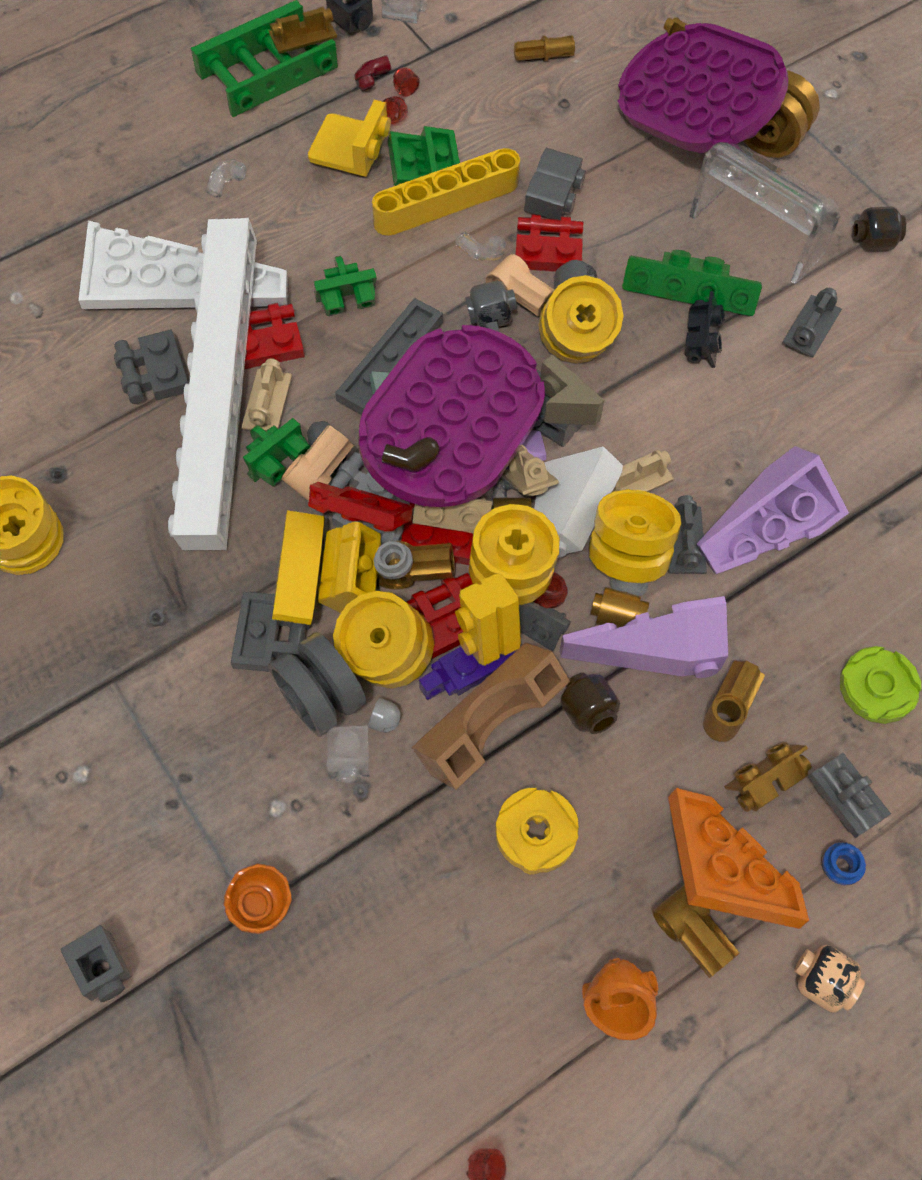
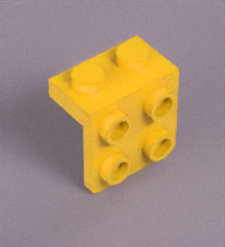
[308,99,391,177]

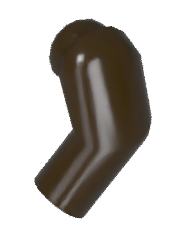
[381,437,439,472]

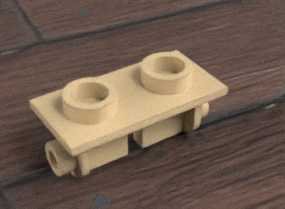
[241,359,292,431]
[502,445,559,496]
[612,450,674,492]
[412,497,492,533]

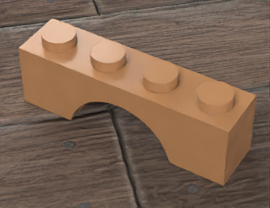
[411,642,570,790]

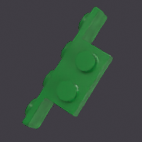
[622,250,762,316]

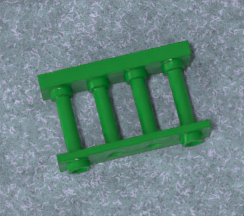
[191,0,338,117]

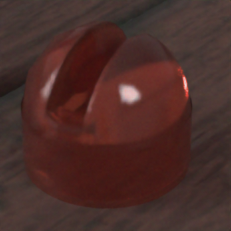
[393,67,420,97]
[383,96,408,124]
[466,1148,506,1180]

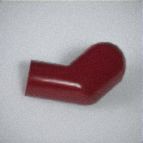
[354,55,391,91]

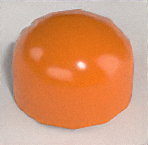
[223,864,292,935]

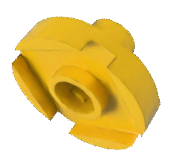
[495,788,579,875]

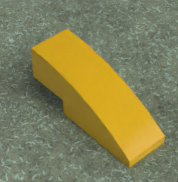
[272,510,324,625]

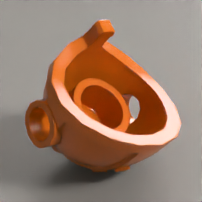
[582,958,658,1040]

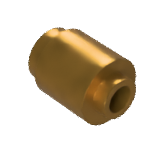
[590,587,649,628]

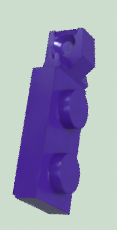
[419,645,521,700]

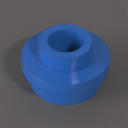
[822,842,866,886]

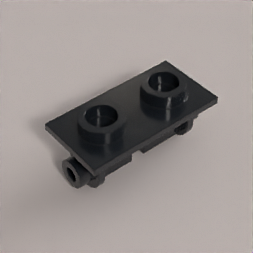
[685,291,725,368]

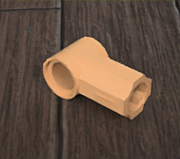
[485,254,555,316]
[282,425,354,502]

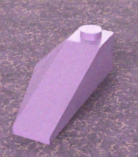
[697,446,849,574]
[559,596,728,678]

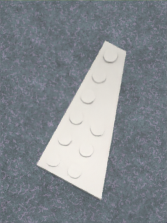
[78,221,288,309]

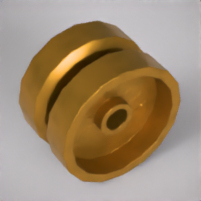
[743,70,820,158]

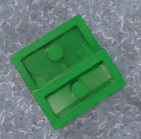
[387,126,460,186]

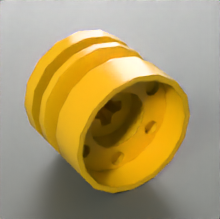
[0,475,63,575]

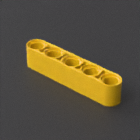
[372,148,520,236]

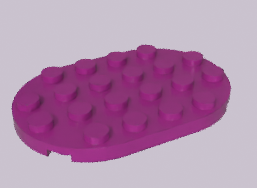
[618,23,788,153]
[358,325,545,507]

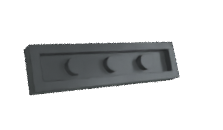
[335,298,443,415]

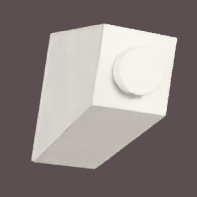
[534,447,623,558]

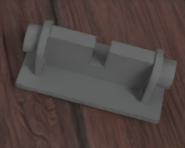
[782,288,842,357]
[668,495,707,574]
[519,600,571,651]

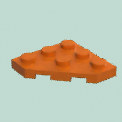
[668,788,809,929]

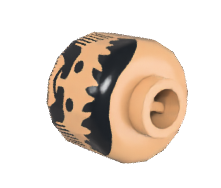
[794,945,865,1013]

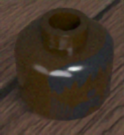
[853,206,906,251]
[561,673,620,734]

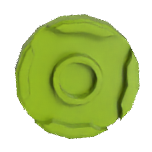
[840,646,921,724]

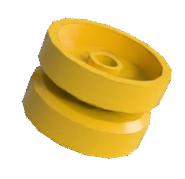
[538,275,624,364]
[589,489,681,583]
[469,504,560,605]
[333,591,434,689]

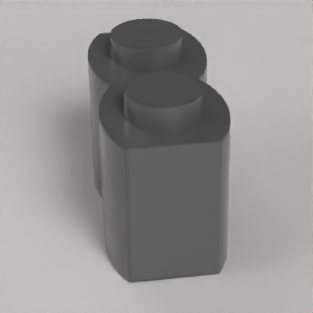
[524,148,586,220]

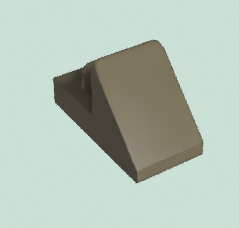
[540,355,605,425]

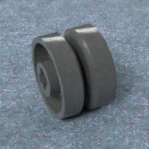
[268,632,366,737]

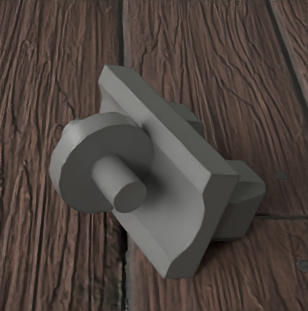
[808,753,891,839]

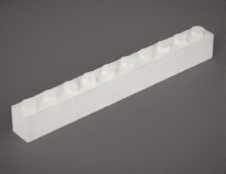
[168,218,257,550]

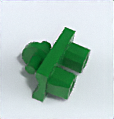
[314,255,377,316]
[243,418,310,486]

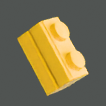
[318,521,381,613]
[455,573,521,666]

